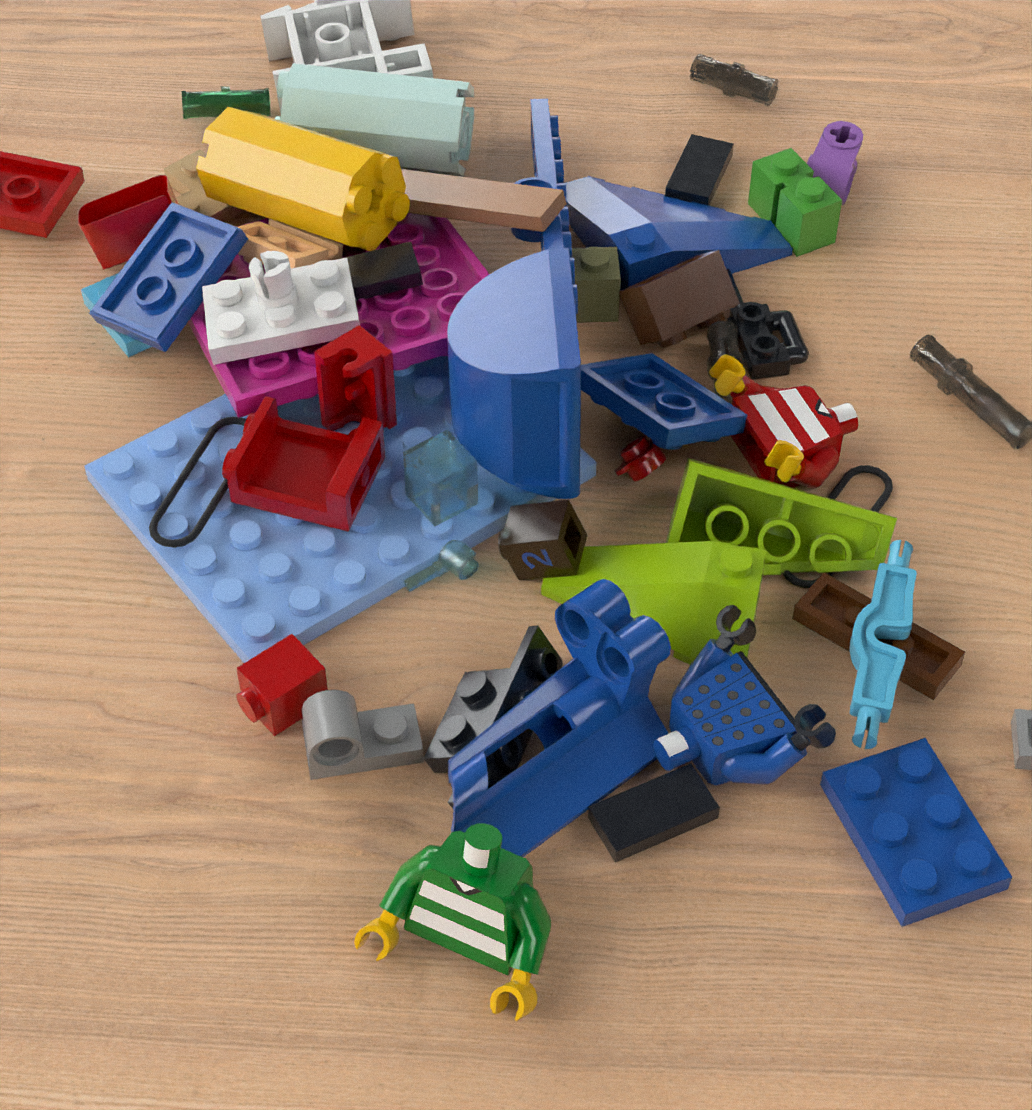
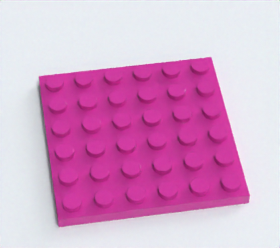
[188,213,489,418]

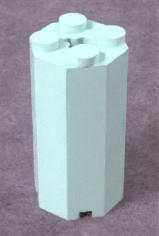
[275,63,474,177]

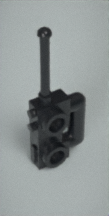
[726,269,809,380]

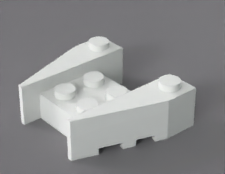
[260,0,433,113]

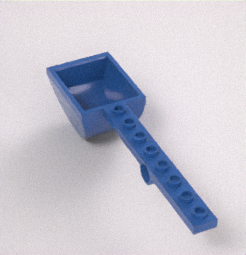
[447,98,581,499]

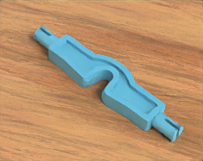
[849,540,917,749]

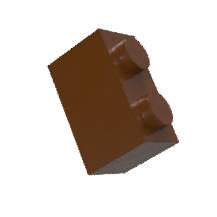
[619,250,740,348]

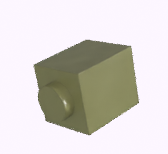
[572,247,621,323]

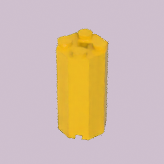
[196,107,410,251]

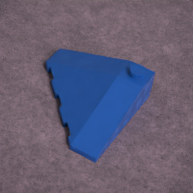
[565,176,793,291]

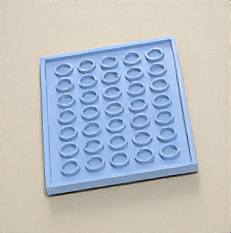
[84,356,597,663]

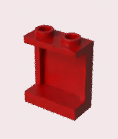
[222,396,385,532]

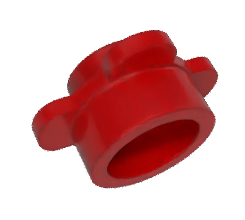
[614,436,667,482]

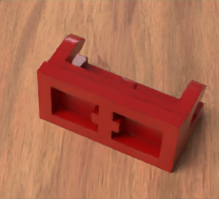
[314,325,397,436]

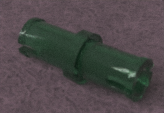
[181,86,271,119]

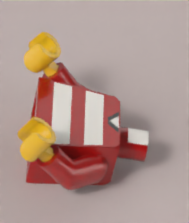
[709,355,858,489]

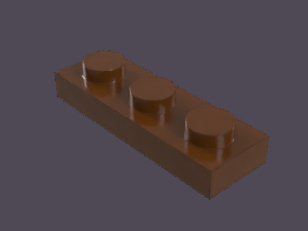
[792,573,965,700]

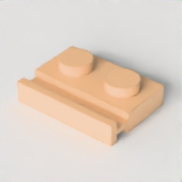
[238,219,343,268]

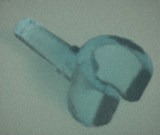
[403,540,479,592]

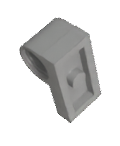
[302,690,424,780]

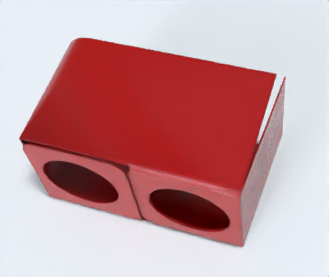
[78,175,179,270]

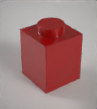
[236,634,328,737]

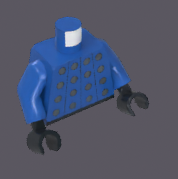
[653,605,836,786]

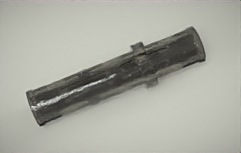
[910,335,1032,449]

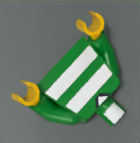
[354,823,551,1021]

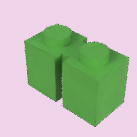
[748,148,842,257]

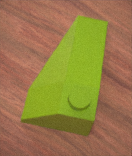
[666,458,897,575]
[541,541,767,665]

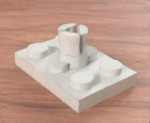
[202,251,360,365]

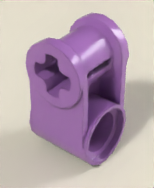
[807,121,863,205]

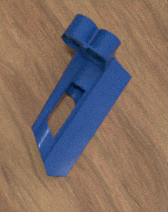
[448,579,671,857]

